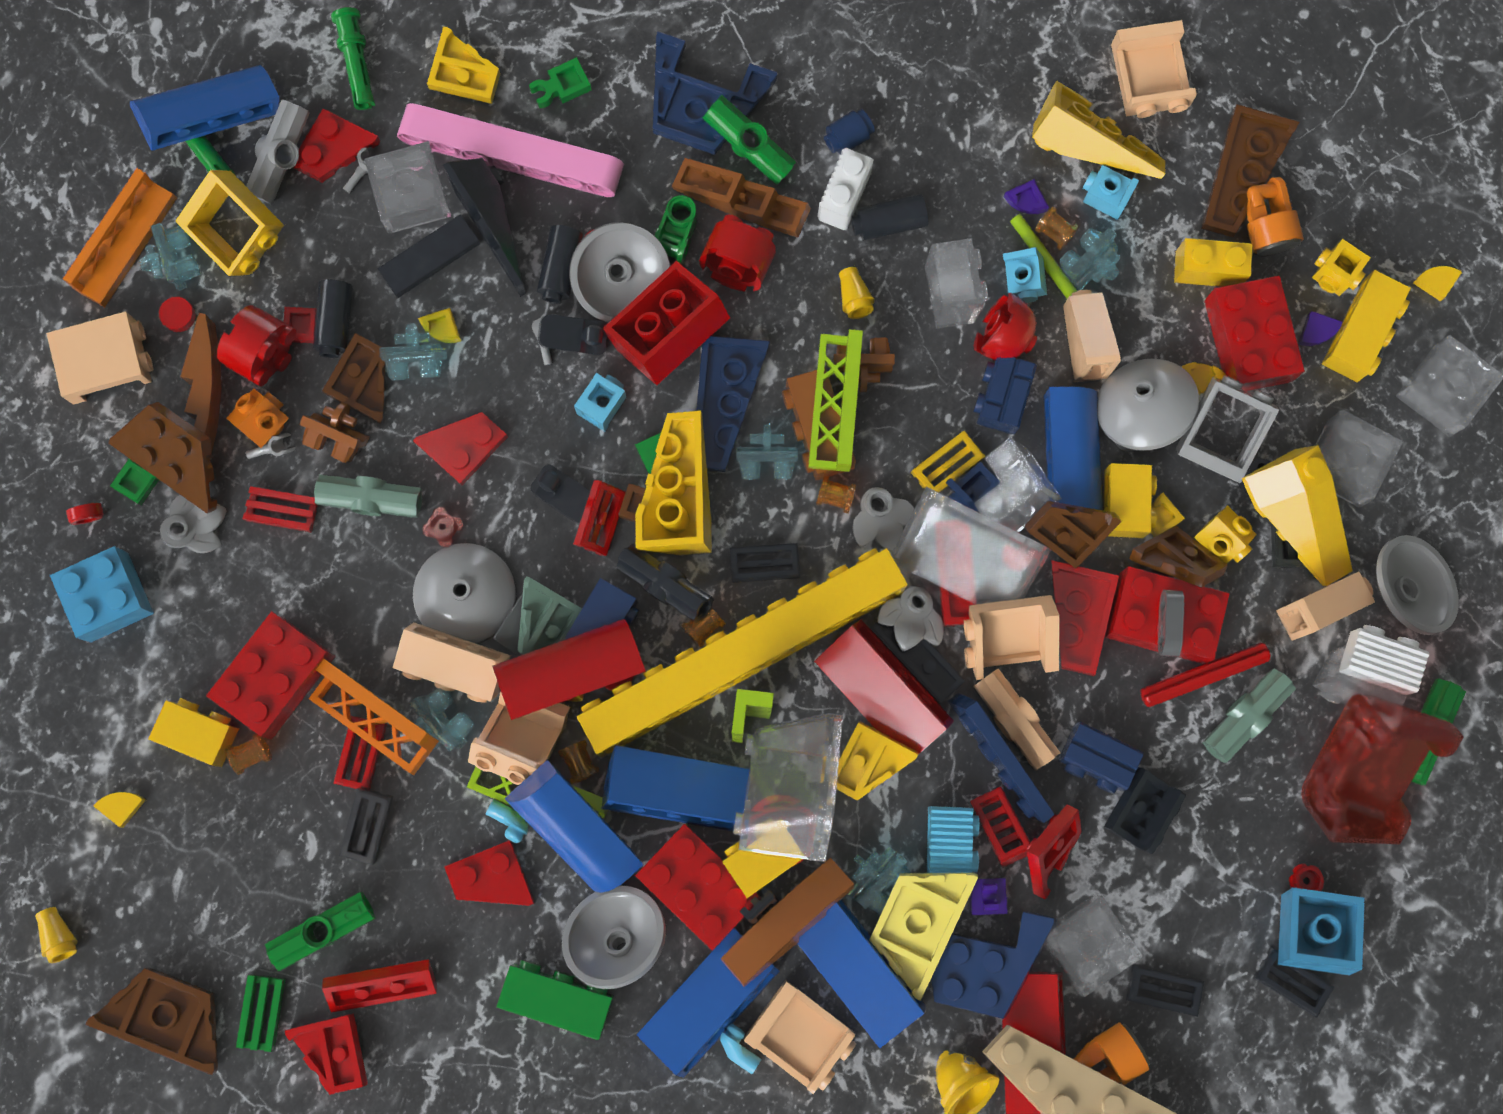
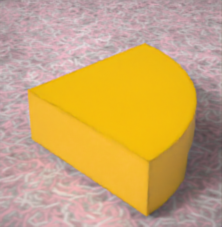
[1413,266,1462,301]
[418,308,462,343]
[1182,362,1226,396]
[1151,492,1185,537]
[93,792,146,828]

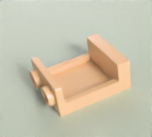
[1111,20,1197,118]
[46,311,153,405]
[964,595,1060,680]
[468,691,570,785]
[744,980,856,1094]

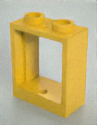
[176,170,284,276]

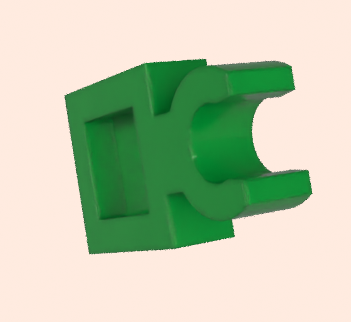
[529,57,592,108]

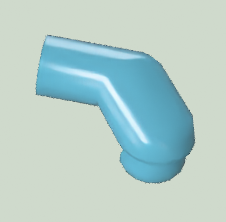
[486,799,528,843]
[720,1024,761,1074]

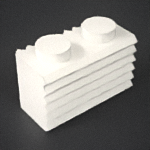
[818,148,874,230]
[1339,625,1430,695]

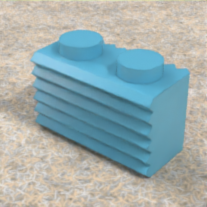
[927,806,979,873]

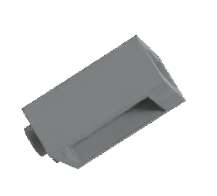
[1176,375,1279,483]

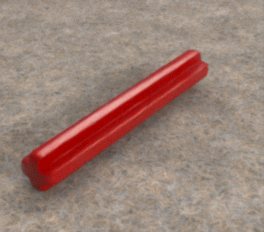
[1140,643,1271,707]

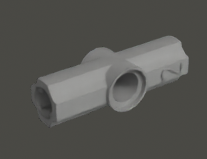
[246,100,310,204]

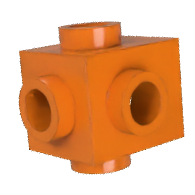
[226,388,289,448]

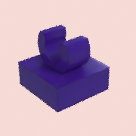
[970,878,1008,915]

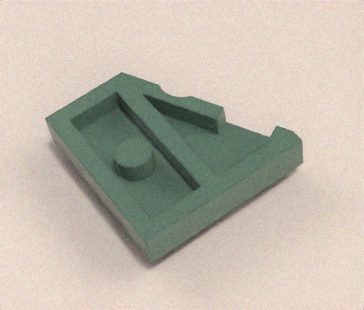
[518,576,582,654]

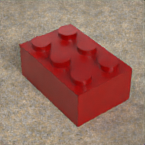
[603,261,730,386]
[1204,275,1305,391]
[1104,566,1230,664]
[206,611,336,740]
[635,824,761,951]

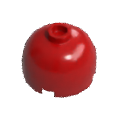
[973,293,1037,361]

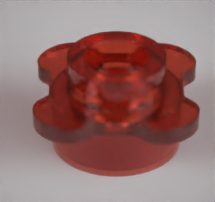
[422,507,463,547]

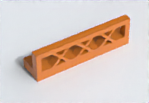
[63,168,177,307]
[309,659,439,776]

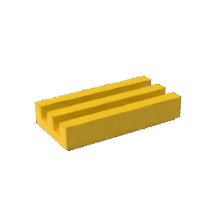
[911,430,985,499]

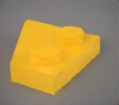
[427,26,500,104]
[827,721,919,801]

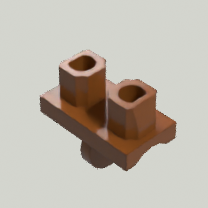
[832,338,895,392]
[299,402,369,463]

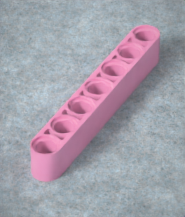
[397,103,624,197]

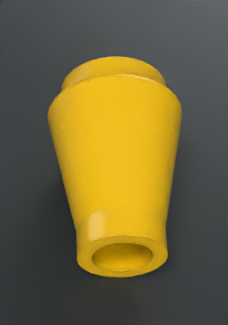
[839,267,875,319]
[35,907,78,963]

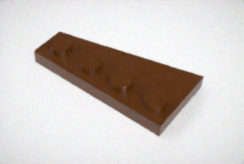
[1201,104,1300,238]

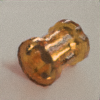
[1035,206,1079,250]
[816,475,857,514]
[680,608,726,648]
[225,733,272,775]
[558,740,600,784]

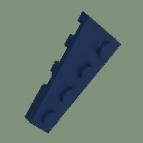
[696,336,770,472]
[948,693,1055,823]

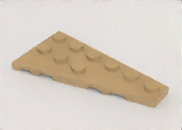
[982,1025,1177,1114]

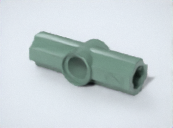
[314,474,422,518]
[1202,668,1296,763]

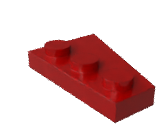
[1051,560,1119,677]

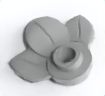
[853,487,918,552]
[160,495,227,553]
[878,586,944,651]

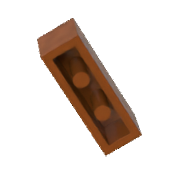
[782,367,856,481]

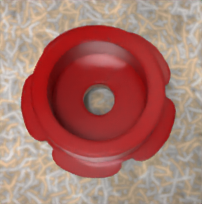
[1289,864,1324,891]

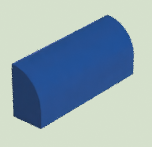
[130,65,279,151]
[1044,387,1103,510]
[601,745,752,832]
[504,760,644,893]
[797,899,926,1048]
[636,928,780,1078]

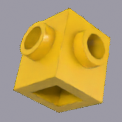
[1312,239,1371,296]
[1194,505,1257,564]

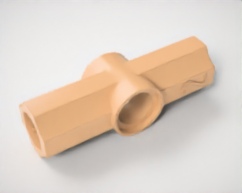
[973,668,1060,770]

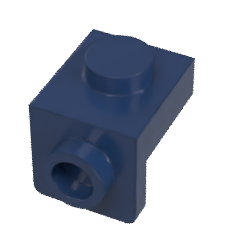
[946,462,1005,515]

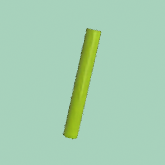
[1010,214,1077,299]

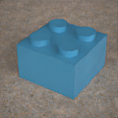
[50,546,154,643]
[1278,887,1365,975]

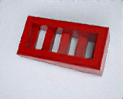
[970,786,1030,868]

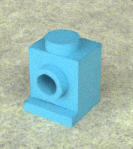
[1083,165,1139,220]
[1003,247,1047,303]
[574,373,626,432]

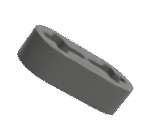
[1158,590,1184,657]

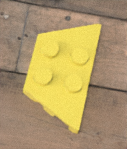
[869,873,978,1001]

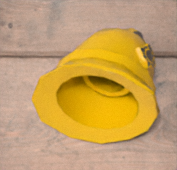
[936,1050,999,1114]

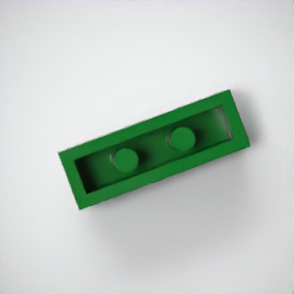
[496,960,614,1040]

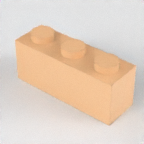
[393,622,511,703]

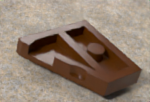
[322,333,386,424]
[1025,501,1122,568]
[1129,525,1228,588]

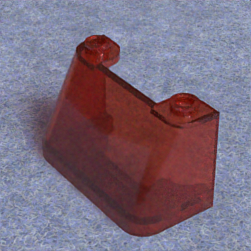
[1301,694,1464,845]

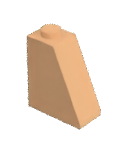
[1063,290,1121,382]
[1276,571,1375,641]

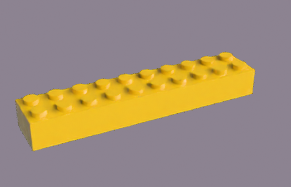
[576,548,908,758]

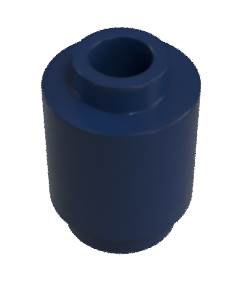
[824,109,875,155]

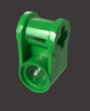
[654,195,697,265]

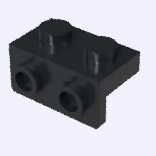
[1104,767,1186,854]

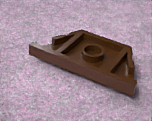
[108,402,217,514]
[85,968,218,1075]

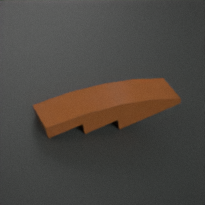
[672,158,811,238]
[180,313,222,458]
[721,858,854,987]

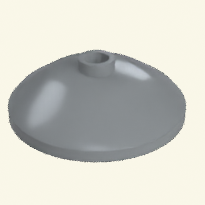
[570,222,670,323]
[1097,359,1199,450]
[1376,535,1459,635]
[413,543,516,644]
[562,886,666,989]

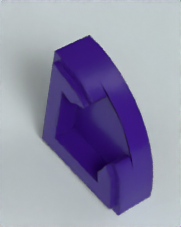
[1003,179,1049,214]
[1298,311,1343,346]

